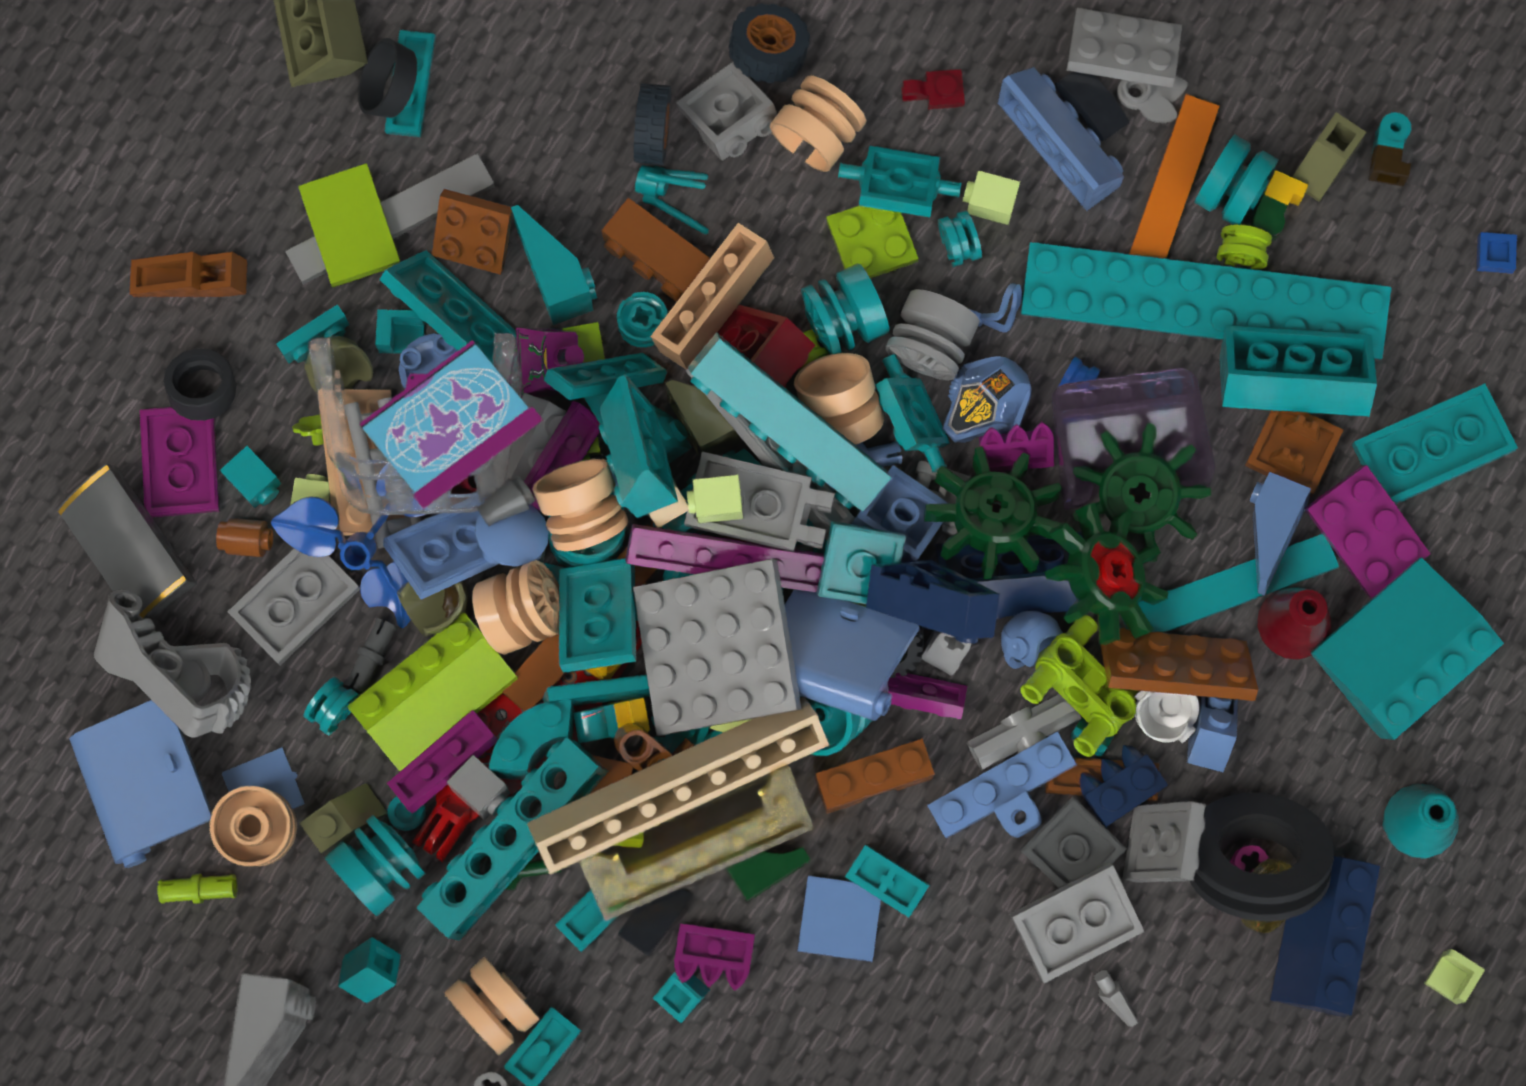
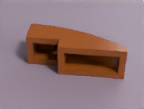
[129,252,247,297]

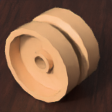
[444,957,539,1055]

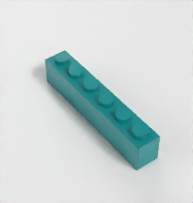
[688,332,891,512]

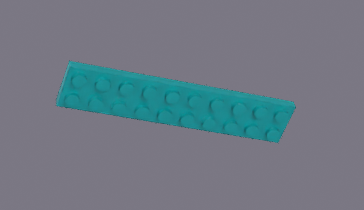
[1021,242,1391,360]

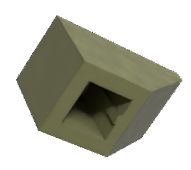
[1293,112,1366,202]

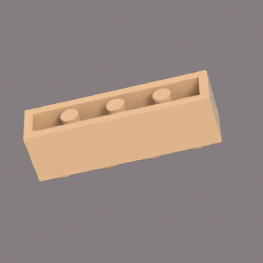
[651,223,774,370]

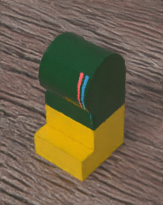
[1250,170,1308,243]

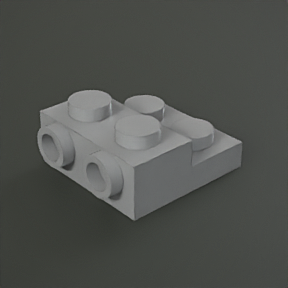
[676,62,777,161]

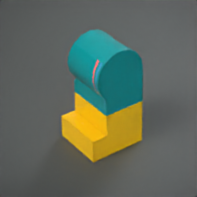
[573,698,650,743]

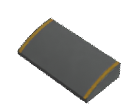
[57,464,197,619]

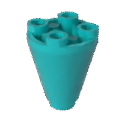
[1383,784,1459,859]

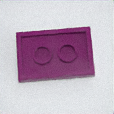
[139,407,220,518]

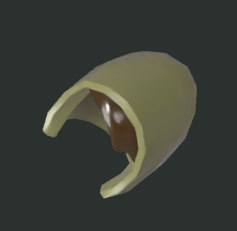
[397,581,469,637]

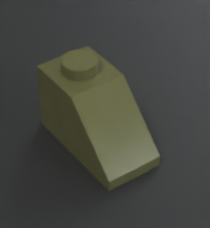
[300,783,388,856]

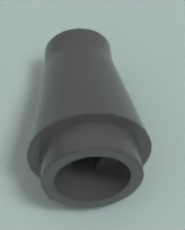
[477,476,535,526]

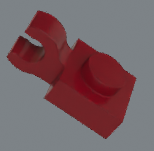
[901,69,965,110]

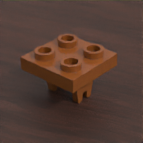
[432,189,513,275]
[1245,410,1343,497]

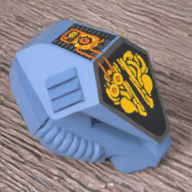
[942,357,1031,443]

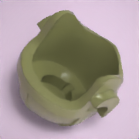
[304,336,373,394]

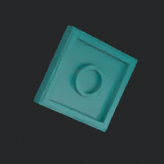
[816,521,906,604]

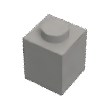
[447,755,510,821]

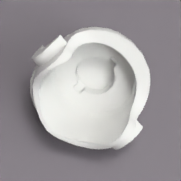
[1134,691,1200,743]

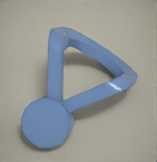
[969,283,1022,332]

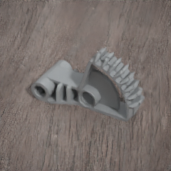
[94,590,251,738]

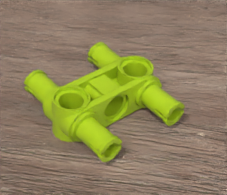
[1021,615,1139,757]

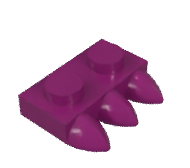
[979,421,1054,472]
[674,923,755,991]

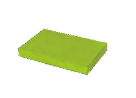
[298,163,400,288]

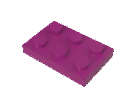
[1304,465,1430,598]

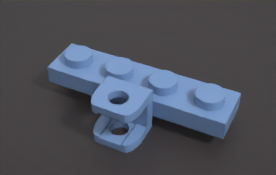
[927,731,1077,838]

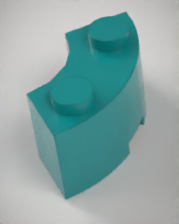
[489,700,575,780]

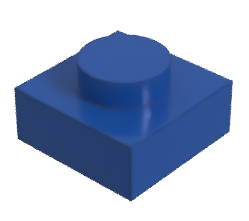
[1476,232,1517,274]

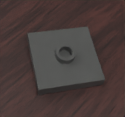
[1019,796,1127,888]

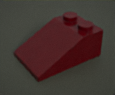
[717,305,815,388]

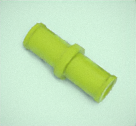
[157,874,238,904]

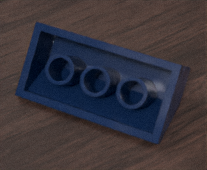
[935,532,1083,619]
[1270,856,1380,1017]

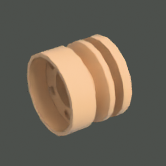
[770,75,867,172]
[533,459,628,551]
[472,560,559,655]

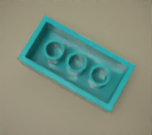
[1219,325,1377,417]

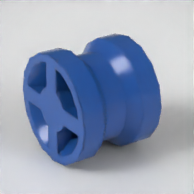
[1058,356,1101,402]

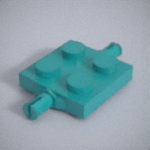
[838,146,962,217]
[875,354,950,473]

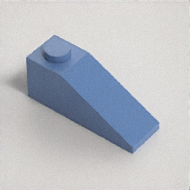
[1250,472,1311,596]

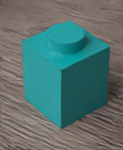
[220,446,281,509]

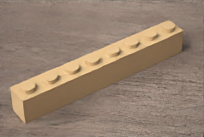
[527,697,829,874]

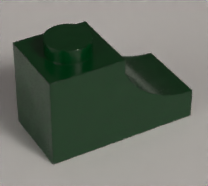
[723,841,811,903]

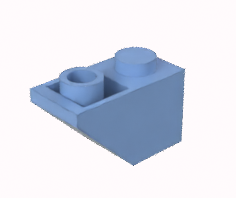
[1187,696,1238,772]

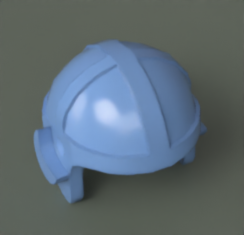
[1001,611,1063,669]

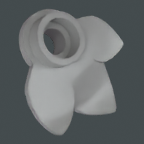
[1117,76,1188,123]

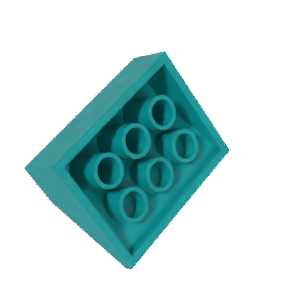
[1310,558,1504,740]

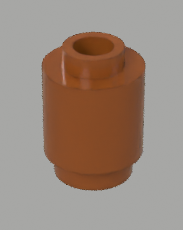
[216,518,274,557]

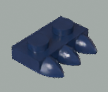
[1080,745,1168,828]

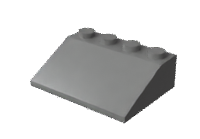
[225,974,316,1086]

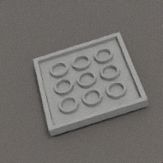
[633,559,802,736]

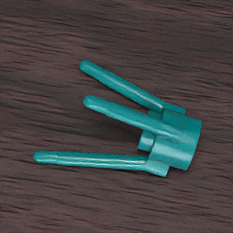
[635,165,709,234]

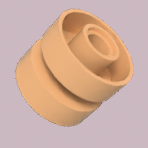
[794,353,884,445]
[210,786,297,867]

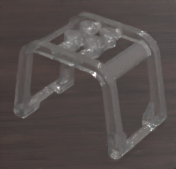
[309,333,523,515]

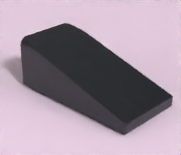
[618,874,693,957]

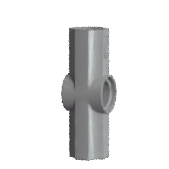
[967,694,1081,771]

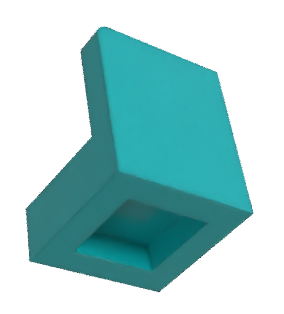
[375,309,425,354]
[338,937,401,1003]

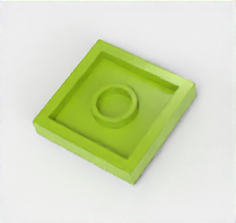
[826,206,919,278]

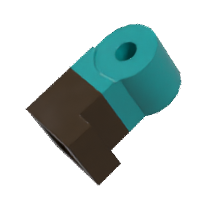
[1368,112,1411,187]

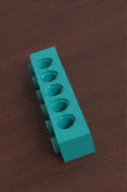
[417,737,609,941]

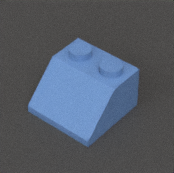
[851,465,949,562]

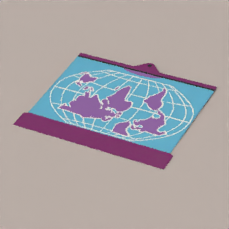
[359,340,543,509]

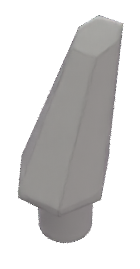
[1094,970,1138,1027]

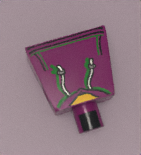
[516,328,584,397]

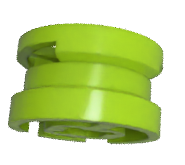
[1217,225,1272,270]

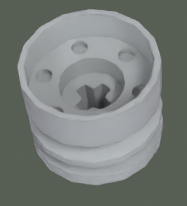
[885,289,980,381]

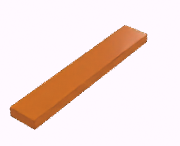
[1129,94,1220,259]

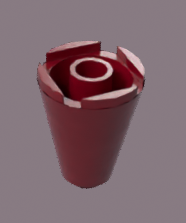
[1257,587,1331,660]

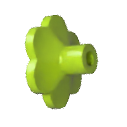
[292,415,324,446]

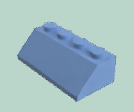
[998,67,1124,211]

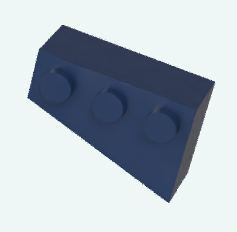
[866,560,1000,643]

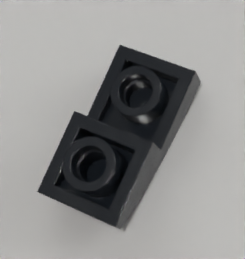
[1055,71,1130,142]

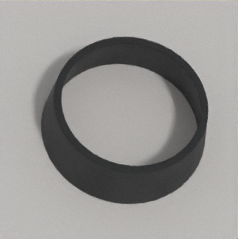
[358,38,417,118]

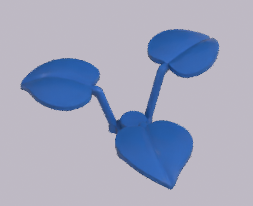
[271,463,437,628]

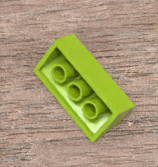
[347,612,518,771]

